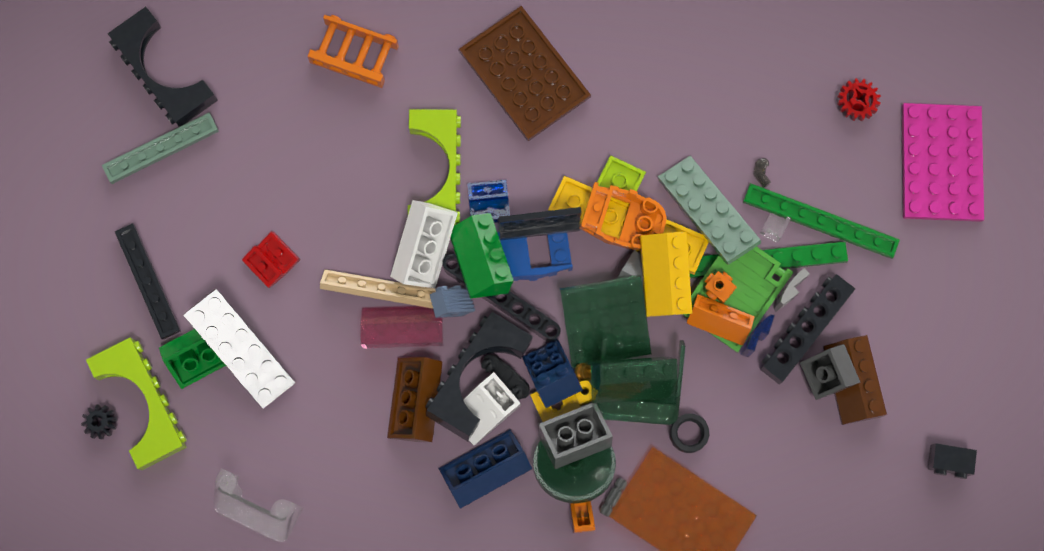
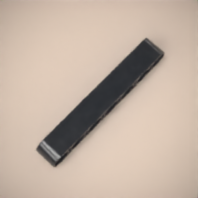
[443,254,561,343]

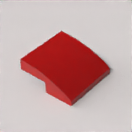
[242,231,301,288]

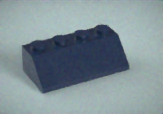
[438,430,532,509]

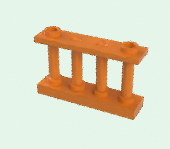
[307,15,399,88]

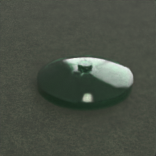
[533,440,616,504]

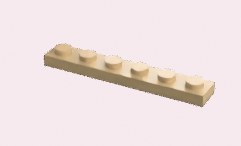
[320,270,436,308]

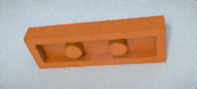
[687,294,755,345]

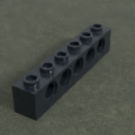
[760,274,856,385]

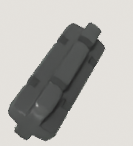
[600,478,627,517]

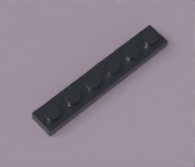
[115,223,181,340]

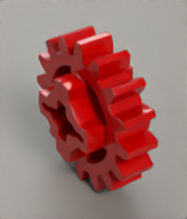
[837,78,881,121]

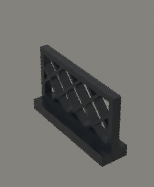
[498,207,581,241]

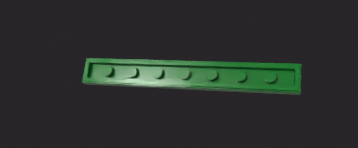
[743,183,900,259]

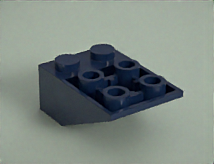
[522,340,583,408]

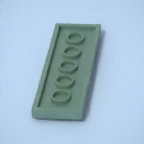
[658,156,761,265]

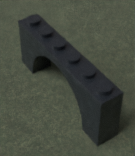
[107,6,218,127]
[425,312,533,442]

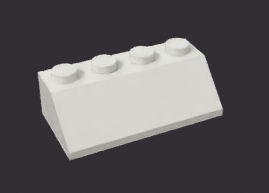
[390,200,458,289]

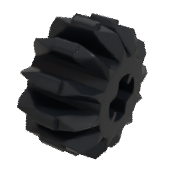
[81,404,118,440]

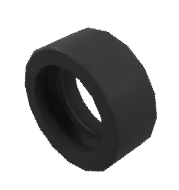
[670,413,710,453]

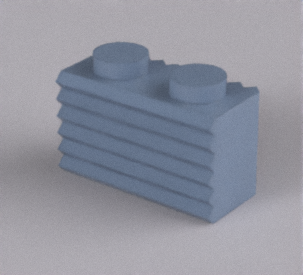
[430,285,475,318]

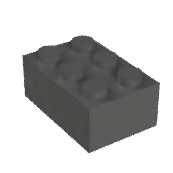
[538,402,613,469]

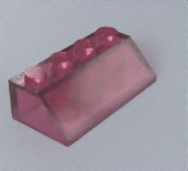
[361,306,444,348]

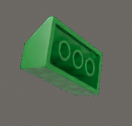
[450,213,514,299]
[159,329,226,389]

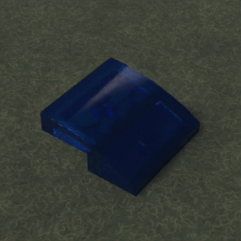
[467,179,510,223]
[741,314,775,357]

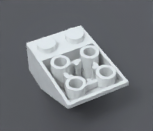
[463,372,521,446]

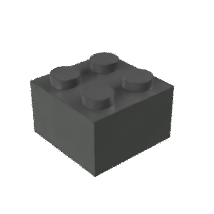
[800,345,860,400]

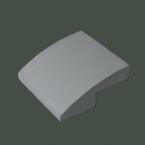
[774,268,809,312]

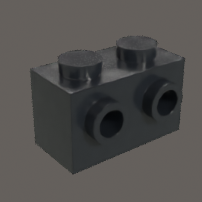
[928,443,977,479]

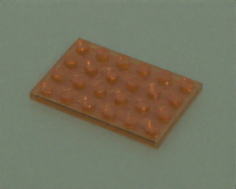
[608,447,757,551]

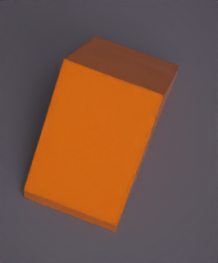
[570,499,595,533]

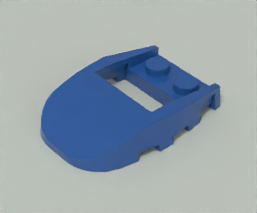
[498,232,573,281]

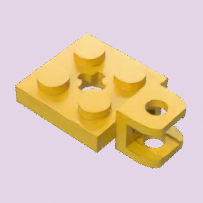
[530,380,595,422]

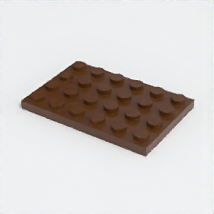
[459,6,591,141]

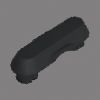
[481,354,530,400]

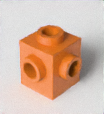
[704,271,737,304]

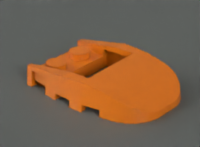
[579,182,666,251]

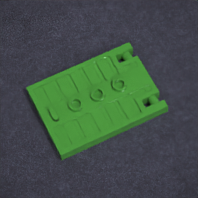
[682,247,793,353]

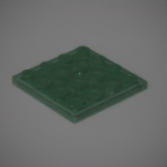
[560,275,652,368]

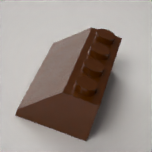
[823,335,887,425]
[387,357,443,442]

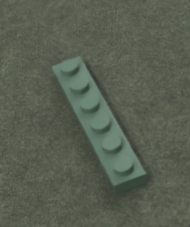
[102,113,219,184]

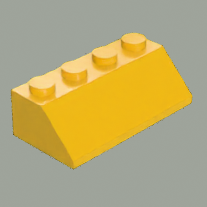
[640,232,692,317]

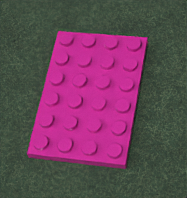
[902,103,984,222]

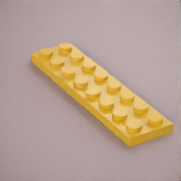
[548,176,709,275]

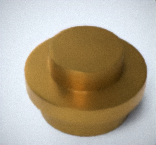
[575,363,593,382]

